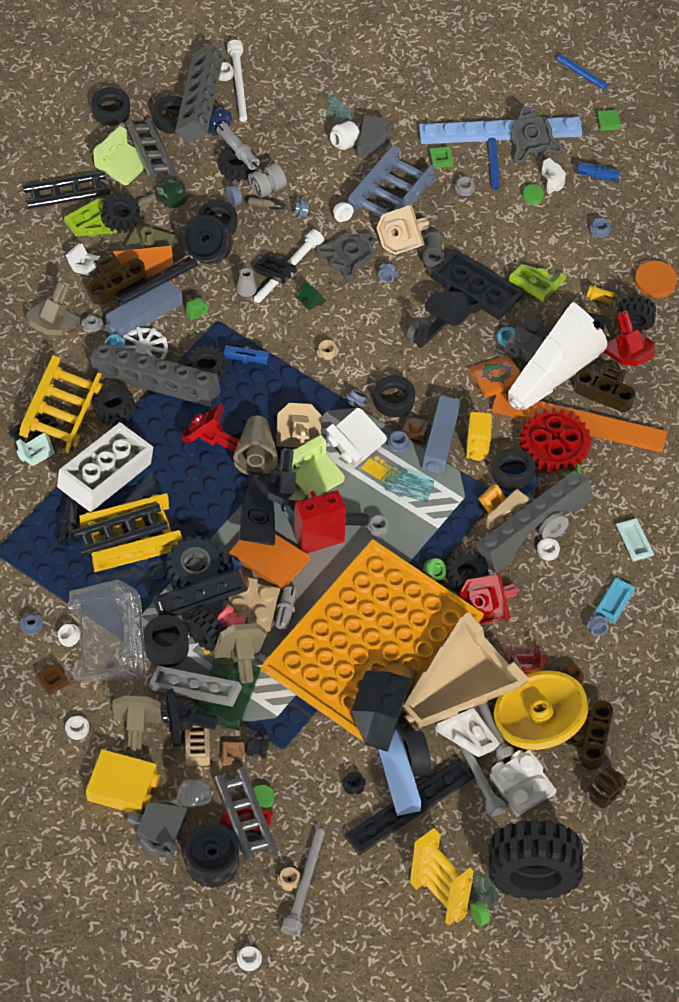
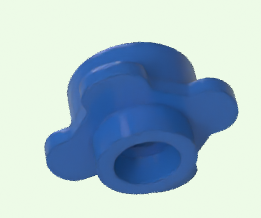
[224,556,243,573]

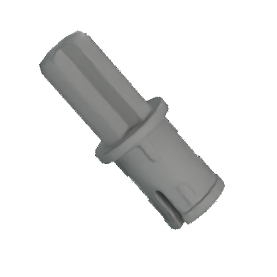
[275,586,298,631]

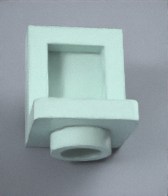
[16,433,55,466]

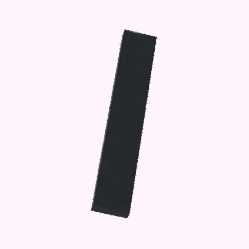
[345,758,474,856]

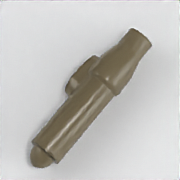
[120,193,156,217]

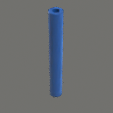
[557,54,608,91]
[488,138,500,190]

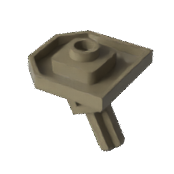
[26,281,80,335]
[213,623,267,684]
[112,695,162,754]

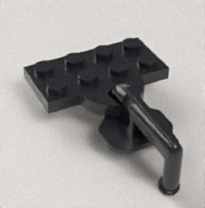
[416,250,524,348]

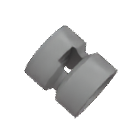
[248,163,287,198]

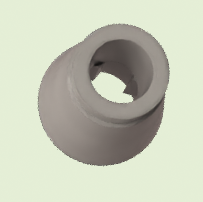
[236,268,257,297]

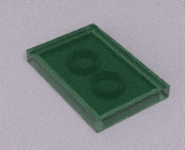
[197,658,261,731]

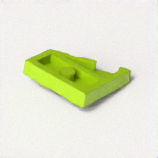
[509,264,567,302]

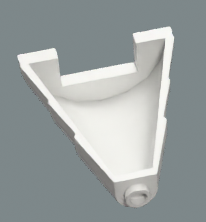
[508,302,607,410]

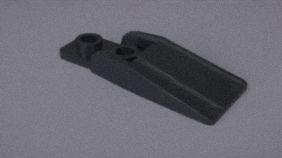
[239,472,275,546]

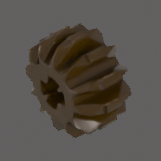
[586,767,627,808]

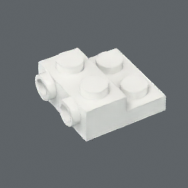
[489,750,557,816]

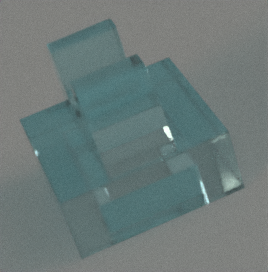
[326,96,354,123]

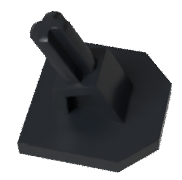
[252,449,306,506]
[162,688,218,747]

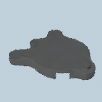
[511,106,563,164]
[316,233,376,281]

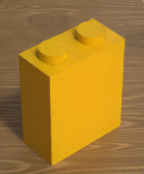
[86,749,160,814]

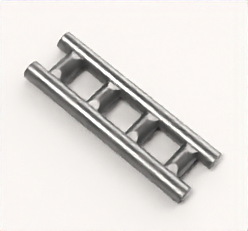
[125,118,176,179]
[214,768,278,862]

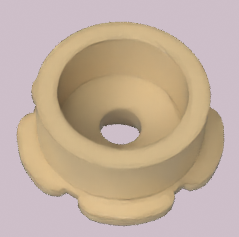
[317,340,338,360]
[277,867,301,891]

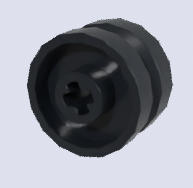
[182,214,233,265]
[185,824,239,888]

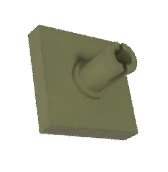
[123,224,176,251]

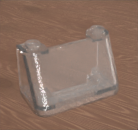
[68,580,145,683]

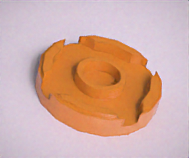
[635,260,677,298]

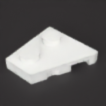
[435,708,500,757]

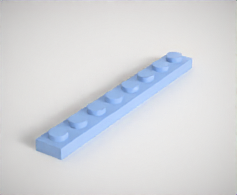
[419,117,582,144]

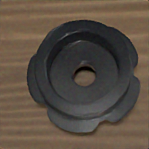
[342,772,366,795]

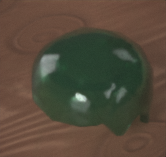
[155,177,188,208]

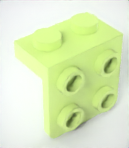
[93,126,151,185]
[292,435,345,499]

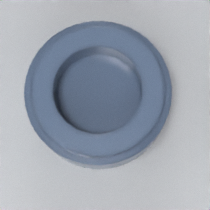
[226,185,242,206]

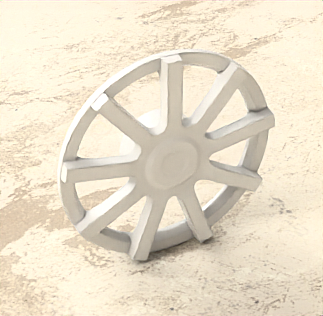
[123,327,168,359]

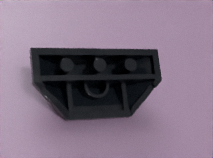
[351,663,417,752]

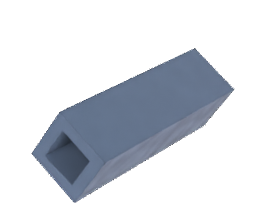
[105,280,182,338]
[422,395,462,474]

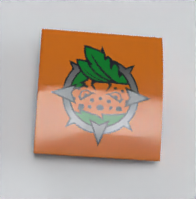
[467,355,521,398]

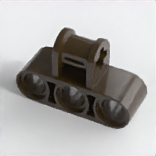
[88,252,147,305]
[574,362,635,412]
[564,700,613,770]

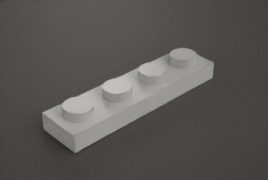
[149,666,242,707]

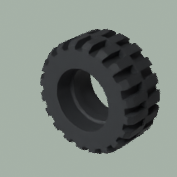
[489,819,583,900]

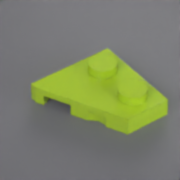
[64,198,118,236]

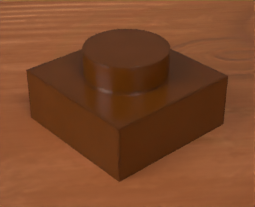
[402,416,429,442]
[36,663,69,695]

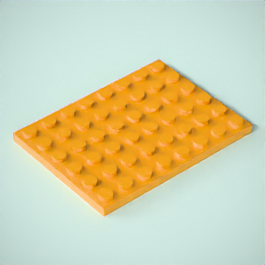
[261,539,484,749]

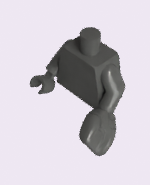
[127,779,212,861]

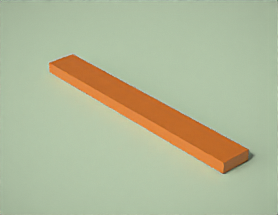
[492,392,668,453]

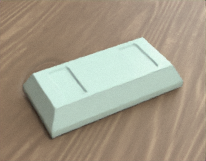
[616,518,654,561]

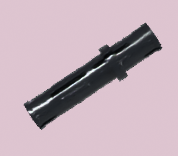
[57,496,80,547]

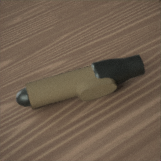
[245,197,286,210]

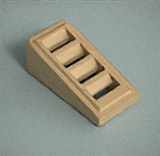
[486,489,530,530]
[185,725,210,766]

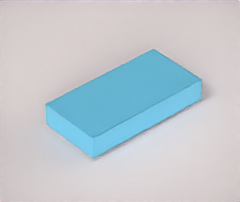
[595,577,636,624]

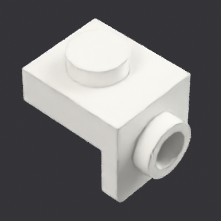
[542,158,566,194]
[66,243,102,276]

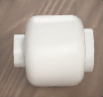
[330,121,361,150]

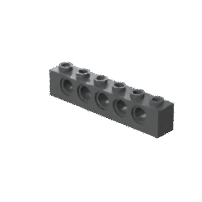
[175,43,224,145]
[90,342,220,407]

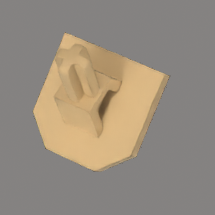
[377,205,429,255]
[275,403,322,448]

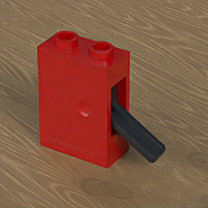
[295,490,369,554]

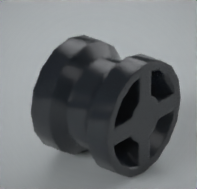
[247,732,270,759]

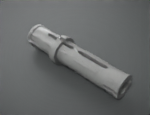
[216,122,260,170]

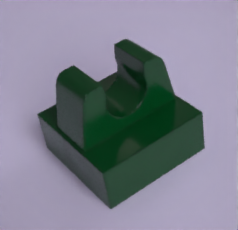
[297,281,327,310]

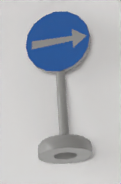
[498,466,569,539]

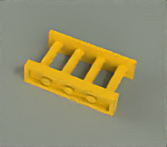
[19,355,103,453]
[79,493,182,572]
[410,828,474,925]

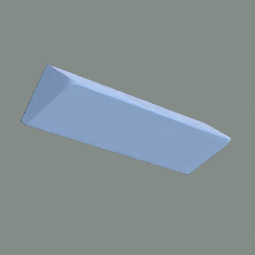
[378,725,421,816]

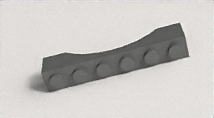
[475,471,594,573]

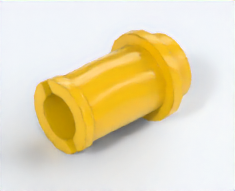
[586,285,614,305]

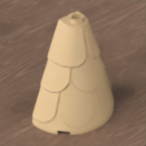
[403,612,529,728]

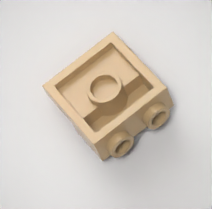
[222,578,280,632]

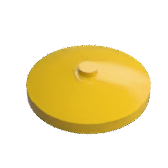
[494,671,588,750]

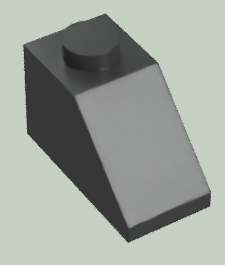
[357,115,392,158]

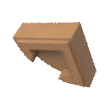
[222,741,247,766]

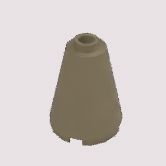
[233,416,278,475]

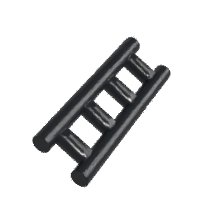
[23,171,110,209]
[115,256,198,305]
[72,503,169,556]

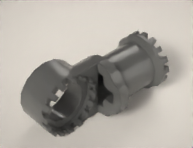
[423,230,444,269]

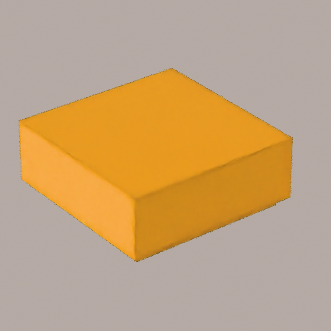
[478,484,506,514]

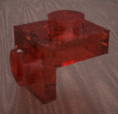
[510,643,548,675]

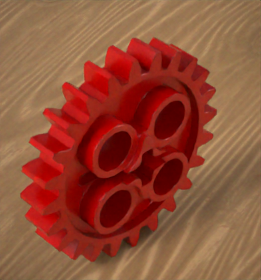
[519,408,591,474]

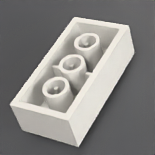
[57,423,153,512]

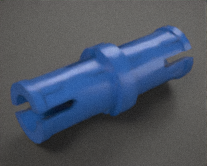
[577,161,620,183]
[224,345,269,365]

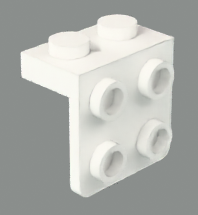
[326,408,387,468]

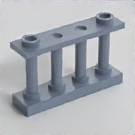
[348,145,435,216]

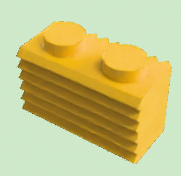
[466,412,492,461]

